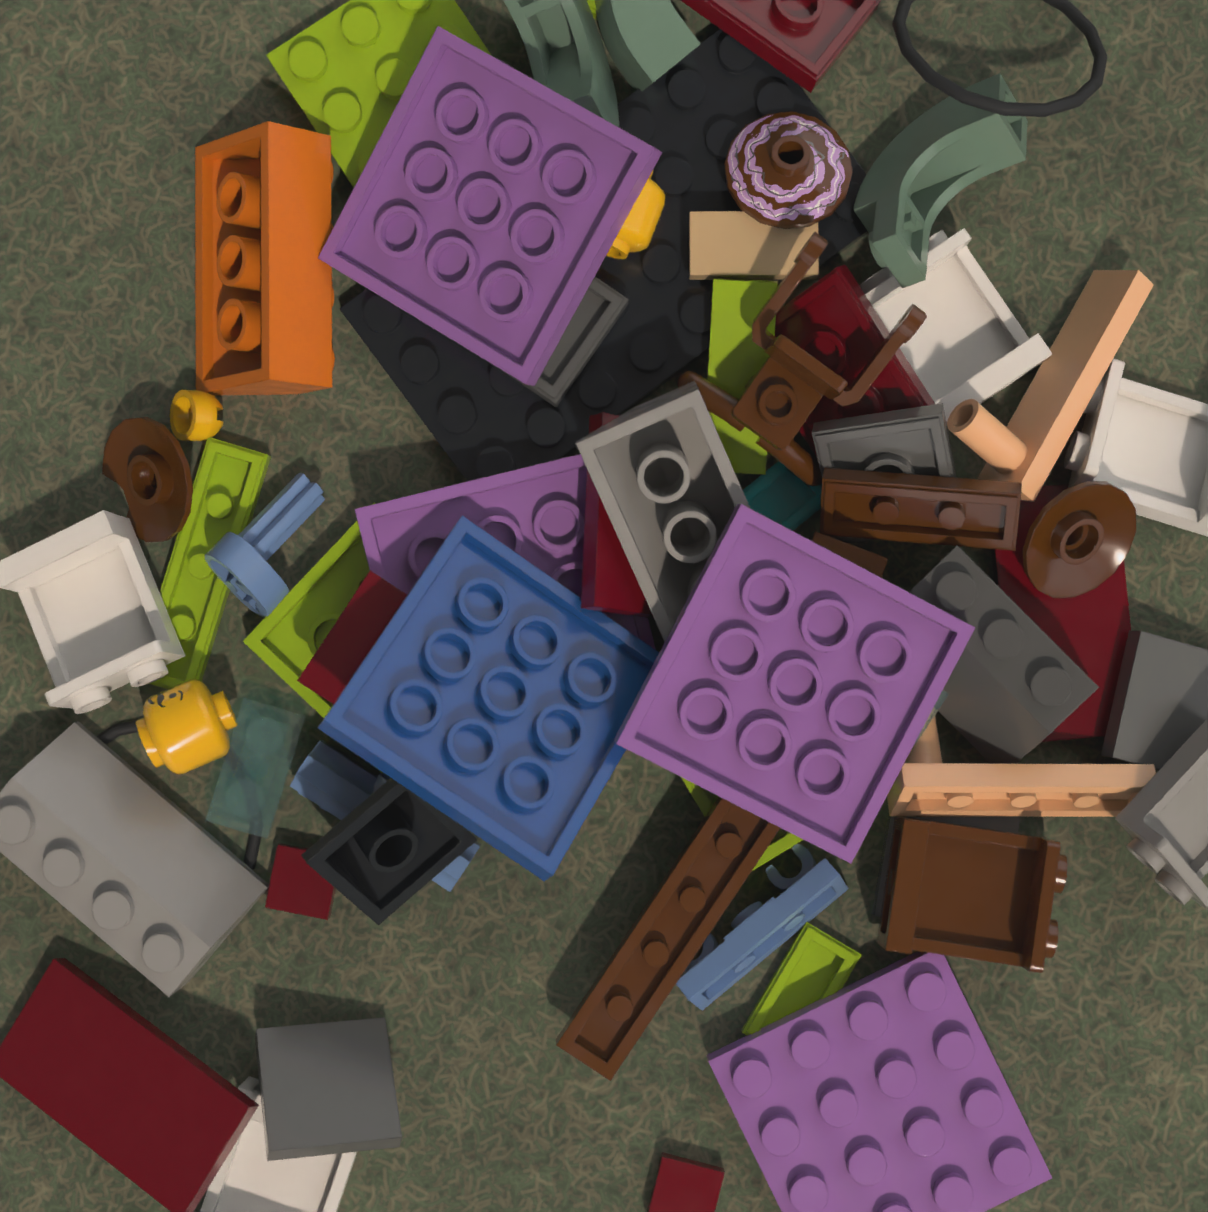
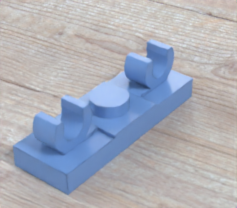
[676,844,849,1011]

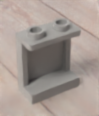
[1115,718,1208,910]

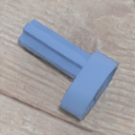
[205,473,325,618]

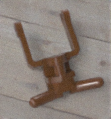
[677,232,927,486]

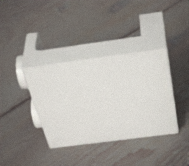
[860,228,1052,421]
[1064,358,1208,537]
[0,510,185,714]
[200,1076,357,1212]

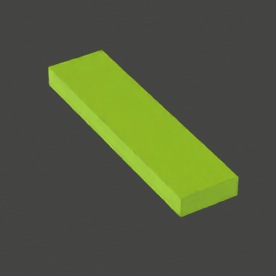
[149,437,271,689]

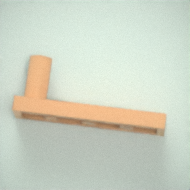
[947,270,1154,502]
[887,707,1156,817]

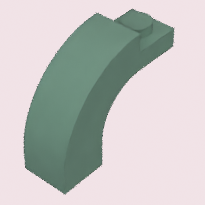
[503,0,619,127]
[595,0,701,91]
[854,73,1028,288]

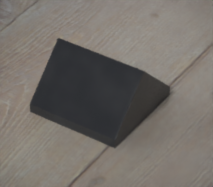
[302,778,477,925]

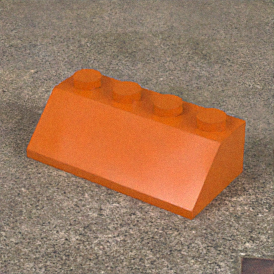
[195,121,335,395]

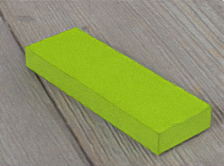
[708,278,778,475]

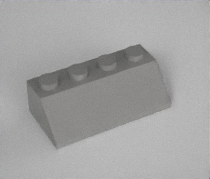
[576,381,750,641]
[0,721,269,997]

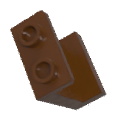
[877,816,1067,973]

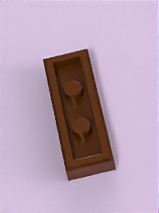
[820,468,1022,551]

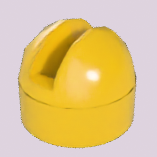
[170,390,224,441]

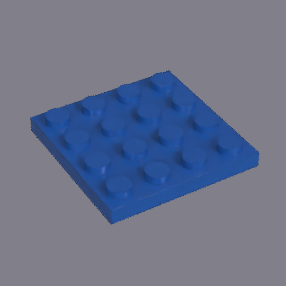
[318,515,659,881]

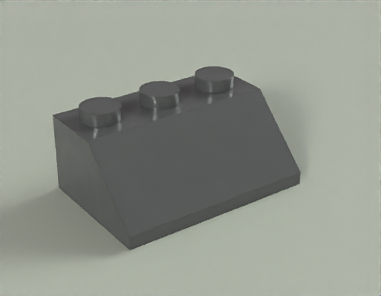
[909,546,1099,764]

